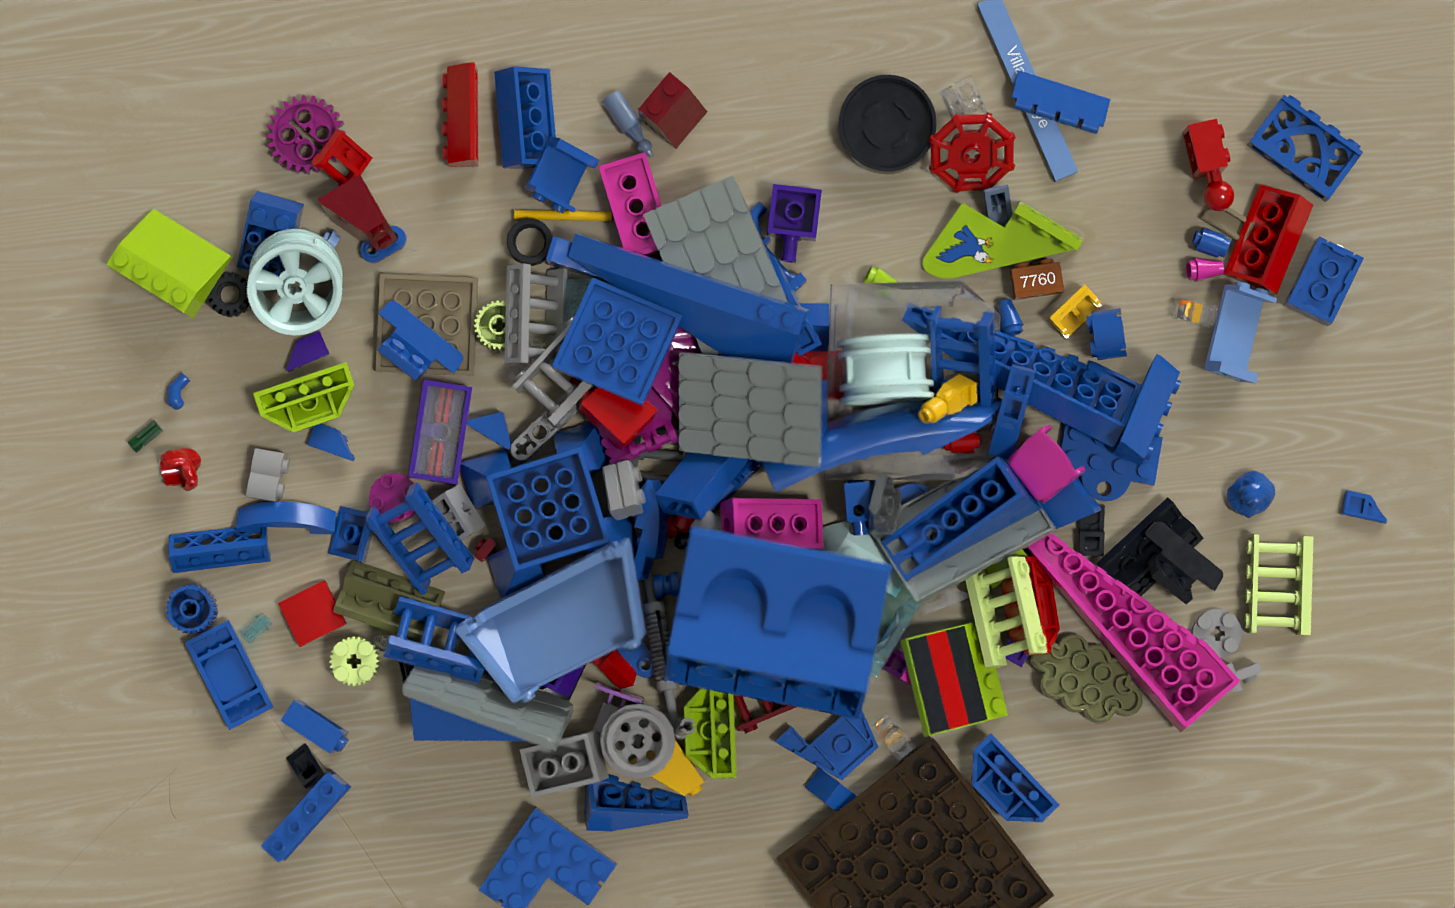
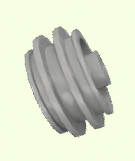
[601,704,676,779]

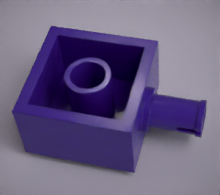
[767,184,822,263]

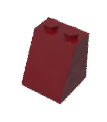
[638,72,708,149]
[318,175,398,251]

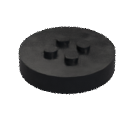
[838,75,937,174]

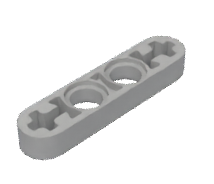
[511,392,580,460]

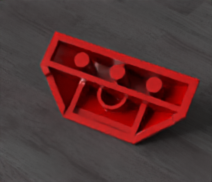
[1001,556,1060,656]

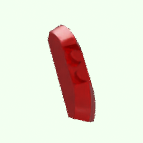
[593,649,637,689]

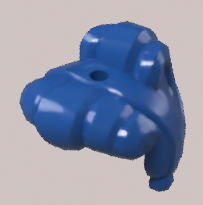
[1227,471,1275,518]

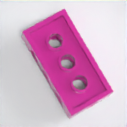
[598,152,662,257]
[720,499,823,550]

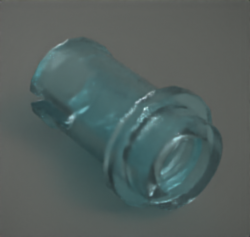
[240,613,272,644]

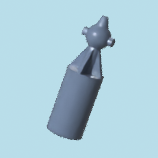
[602,90,653,157]

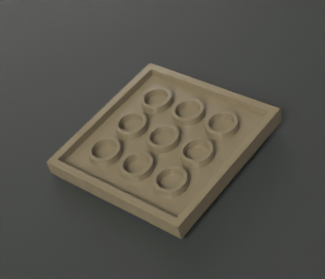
[376,274,478,376]

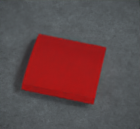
[278,580,347,647]

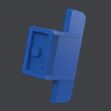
[377,301,463,381]

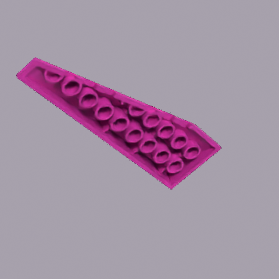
[1027,533,1240,733]

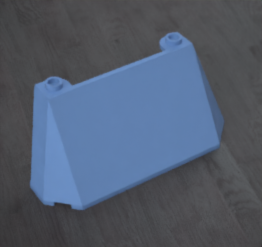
[455,538,645,703]

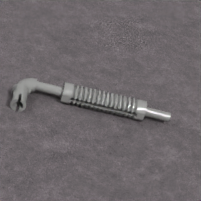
[642,575,696,739]

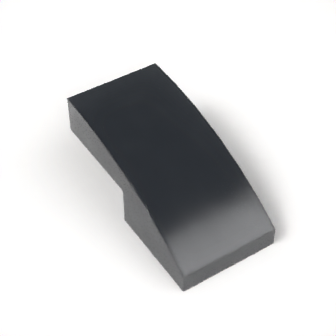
[1079,504,1105,556]

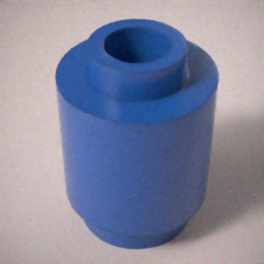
[1192,227,1230,258]

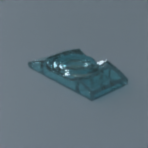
[870,596,922,679]

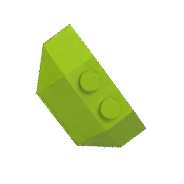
[253,362,355,433]
[684,689,737,779]

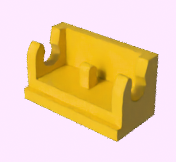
[1048,285,1102,339]

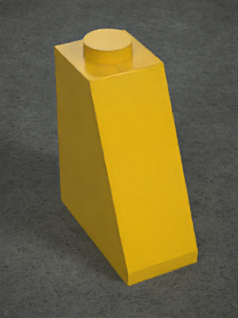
[630,740,705,797]

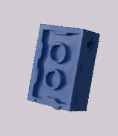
[1284,236,1364,326]

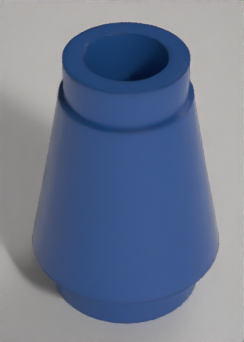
[998,299,1024,336]

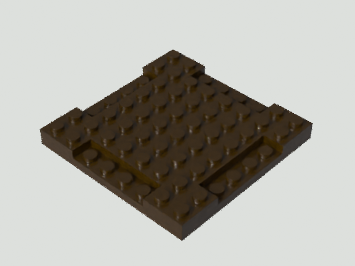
[777,737,1054,908]

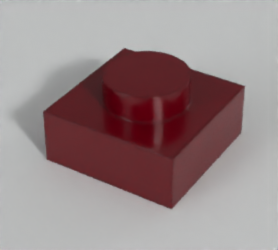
[474,537,499,563]

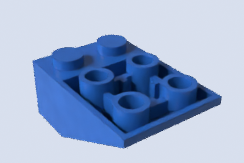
[237,191,304,276]

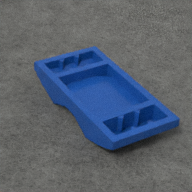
[185,620,274,730]

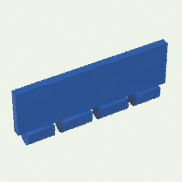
[1011,70,1110,134]

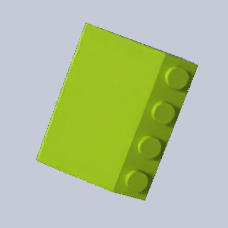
[106,208,232,319]

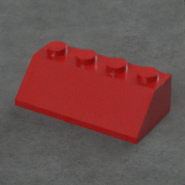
[443,62,479,167]
[1223,184,1313,294]

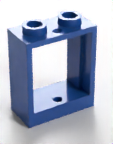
[281,700,349,754]

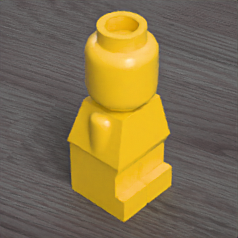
[918,374,977,424]

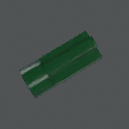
[127,420,163,453]

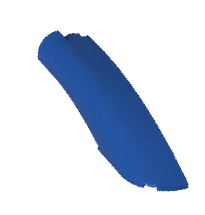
[761,397,1002,492]

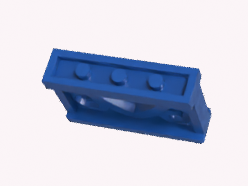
[1247,95,1363,202]
[261,770,351,862]

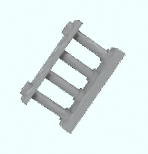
[505,264,567,366]
[512,316,597,429]

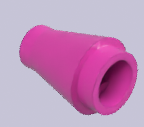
[1186,258,1224,282]

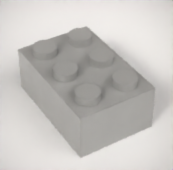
[520,730,609,798]

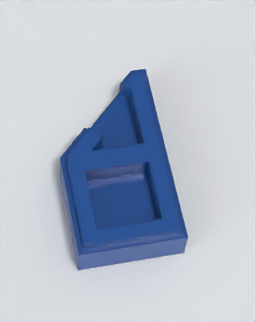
[1341,490,1387,524]

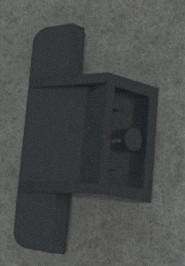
[1145,521,1223,605]

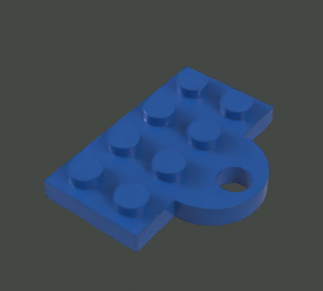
[1061,424,1163,502]

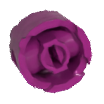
[369,473,416,523]

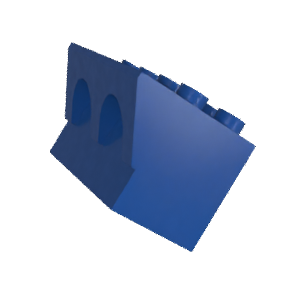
[664,526,892,719]

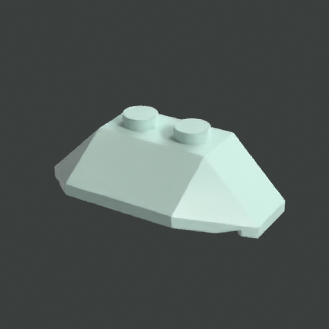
[817,521,904,598]

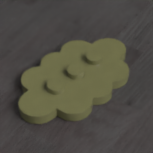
[1030,634,1143,723]

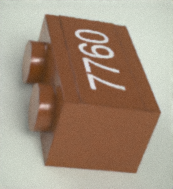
[1010,259,1064,300]

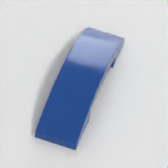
[236,502,336,535]

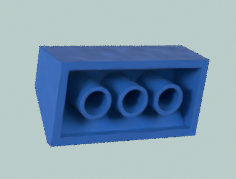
[494,66,556,169]
[1114,354,1181,465]

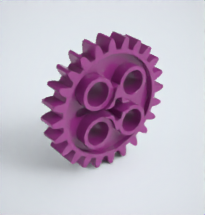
[266,95,346,175]

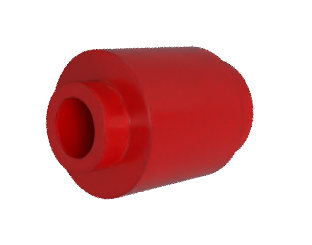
[945,431,980,453]

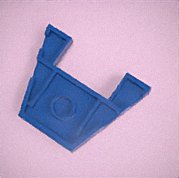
[775,709,878,780]

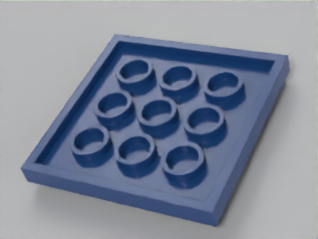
[552,278,683,407]

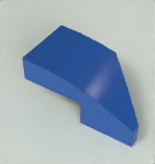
[307,424,355,462]

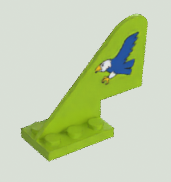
[923,201,1083,279]

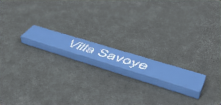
[977,0,1078,182]

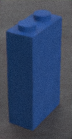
[655,452,749,520]

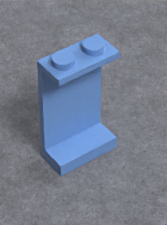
[1204,281,1277,384]

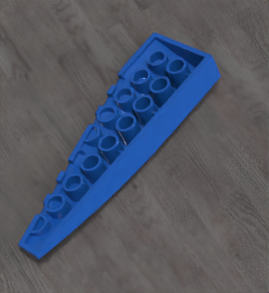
[568,233,809,363]
[902,303,1141,447]

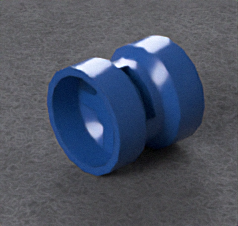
[653,572,680,599]

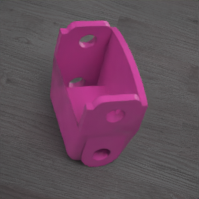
[1008,425,1086,504]

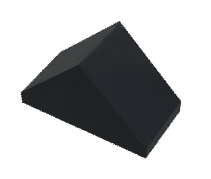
[286,743,329,789]

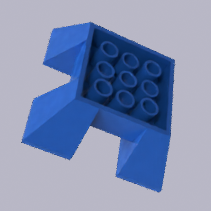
[460,422,638,598]

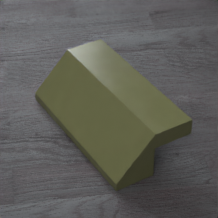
[333,560,445,642]

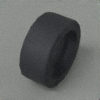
[507,218,553,266]

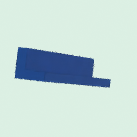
[169,527,271,573]

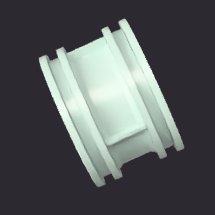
[247,229,343,335]
[837,334,934,405]

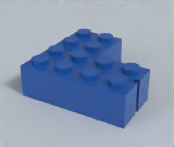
[479,807,618,908]

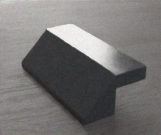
[1096,497,1204,596]

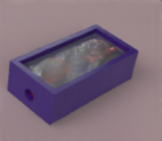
[407,380,472,485]

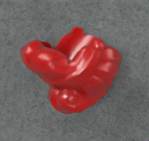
[160,448,201,491]

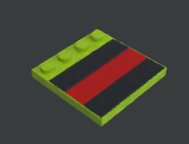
[901,622,1008,737]

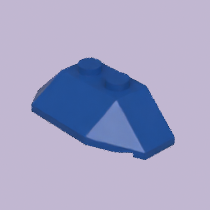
[972,733,1060,822]

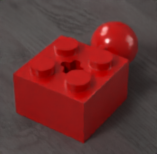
[1182,118,1235,212]

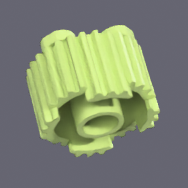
[474,300,506,352]
[329,637,381,686]

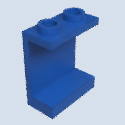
[525,136,599,214]

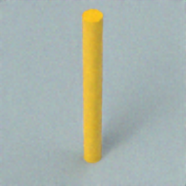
[514,210,612,221]

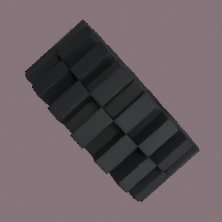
[207,272,250,317]

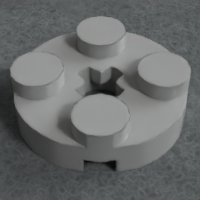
[1192,609,1242,658]

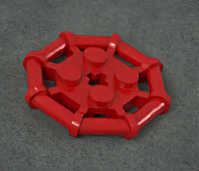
[929,112,1016,193]

